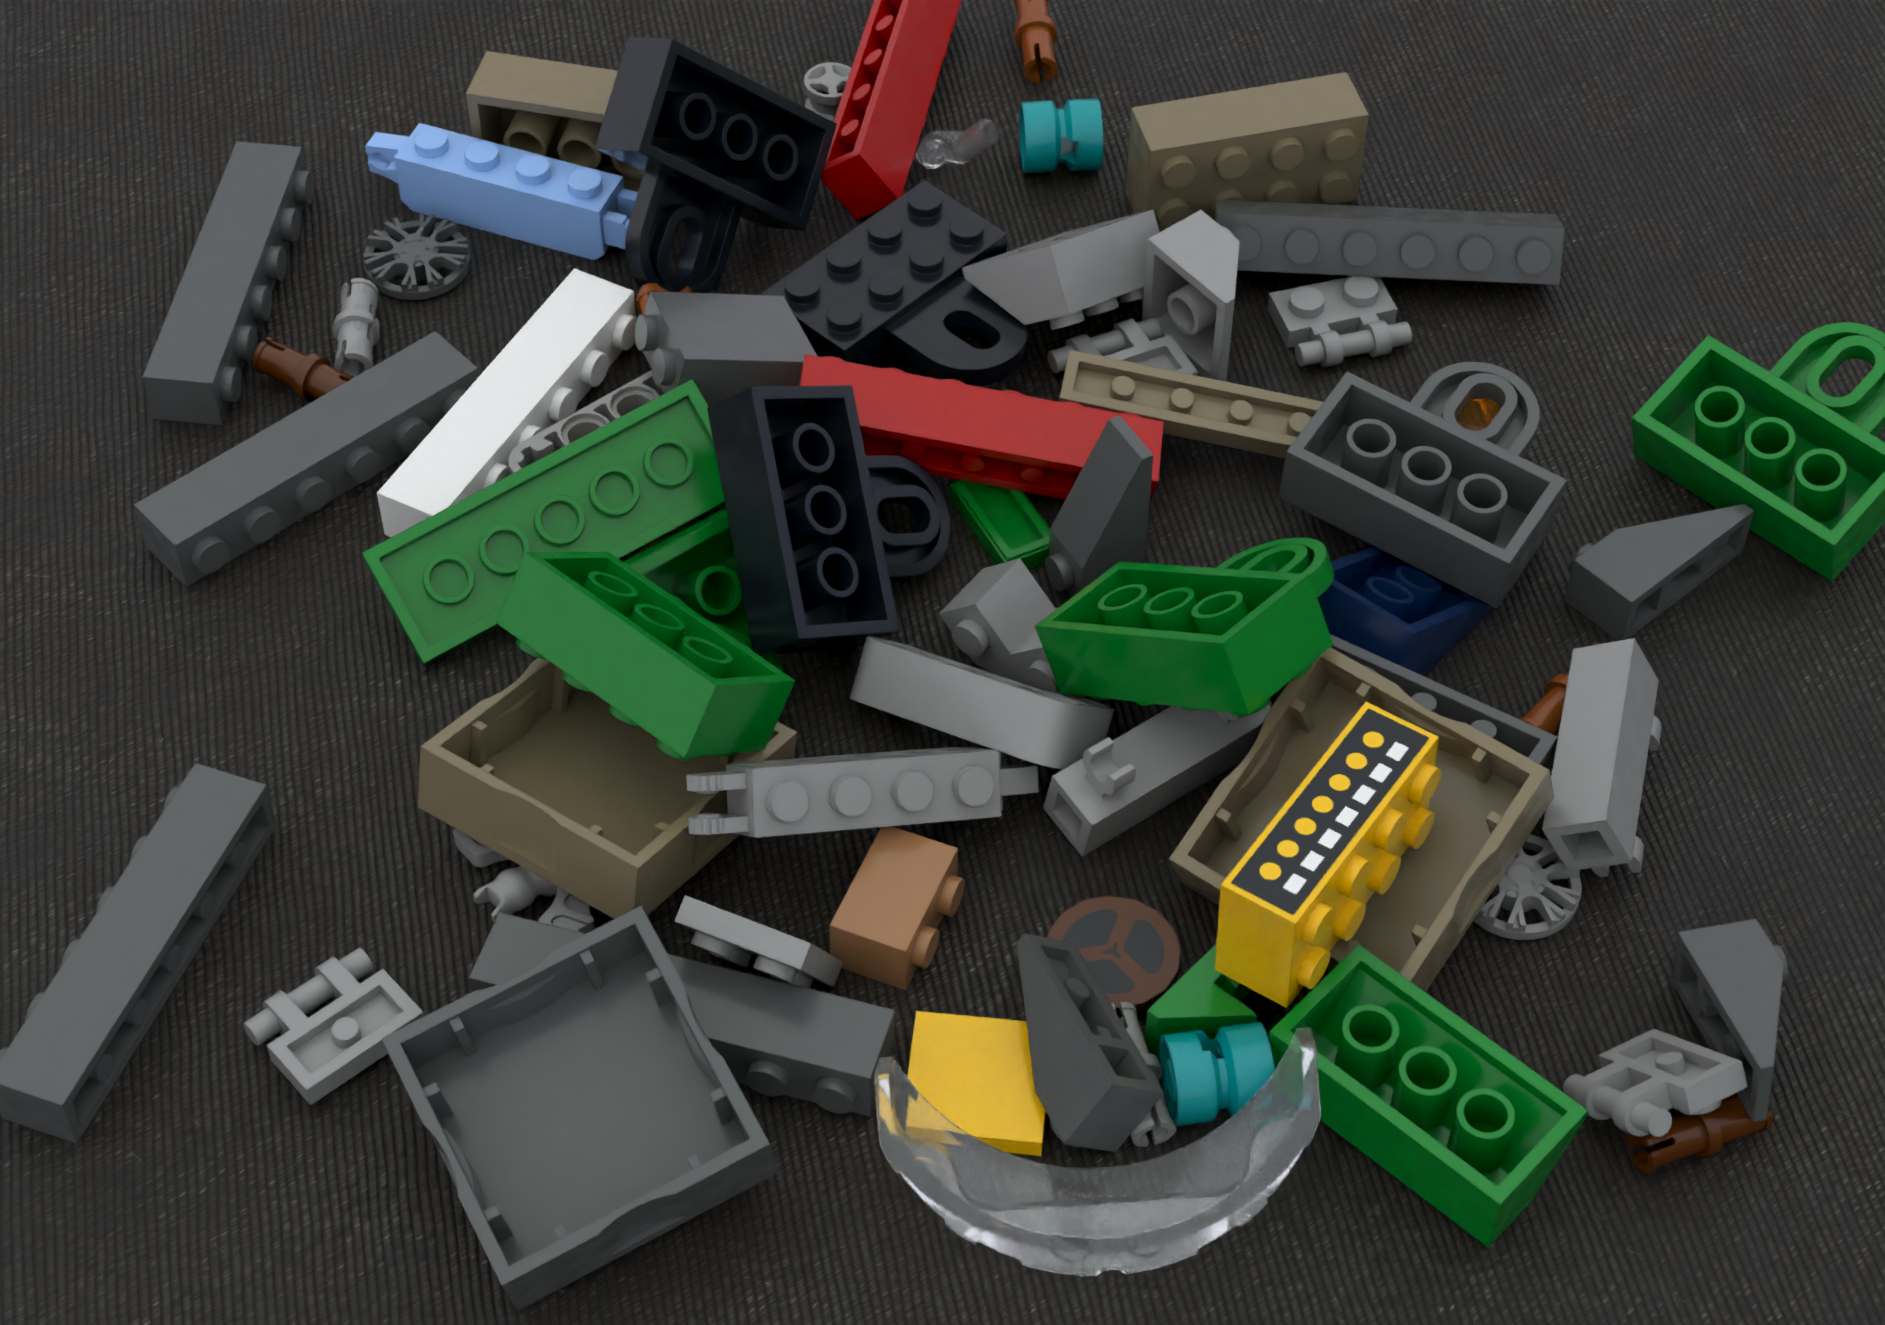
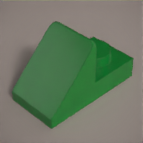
[1145,944,1257,1057]

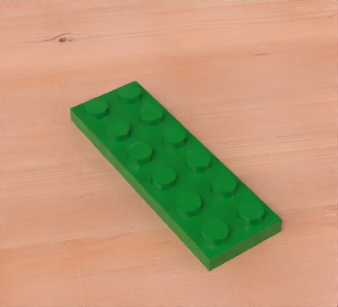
[362,379,725,667]

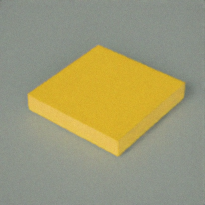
[900,1011,1046,1156]

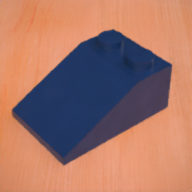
[1317,546,1494,676]

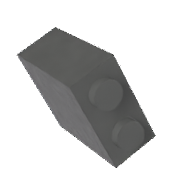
[635,291,817,407]

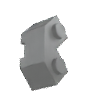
[939,559,1084,697]

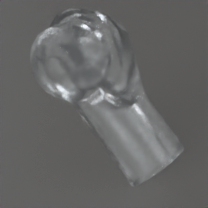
[916,119,999,169]

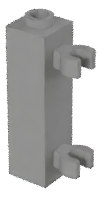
[1542,638,1662,877]
[1043,698,1273,857]

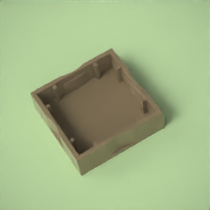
[1169,647,1555,992]
[418,658,797,919]

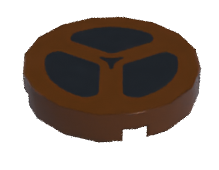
[1047,895,1181,1018]

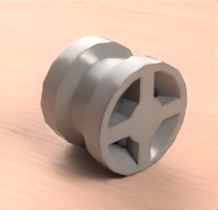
[804,62,851,121]

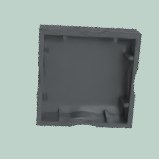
[381,906,779,1311]

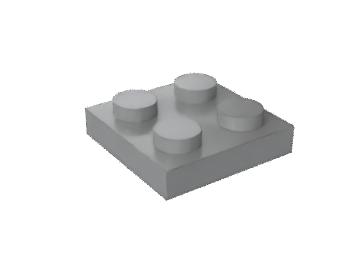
[675,895,844,989]

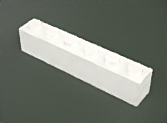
[377,268,637,537]

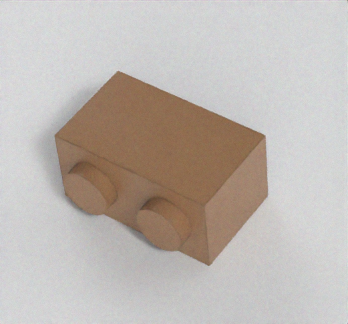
[829,826,965,990]

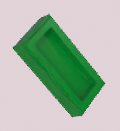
[949,480,1050,570]

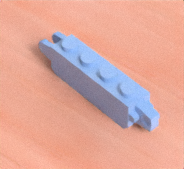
[365,123,638,260]

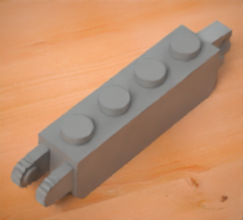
[686,747,1039,838]

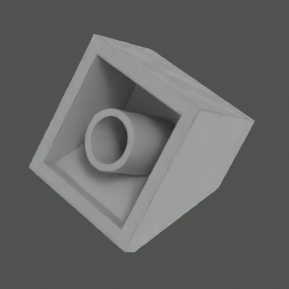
[1142,210,1240,381]

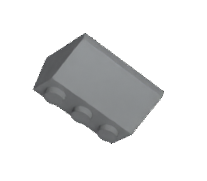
[962,209,1159,330]

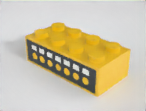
[1215,702,1441,1008]

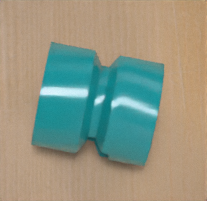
[1019,98,1103,174]
[1159,1021,1277,1126]

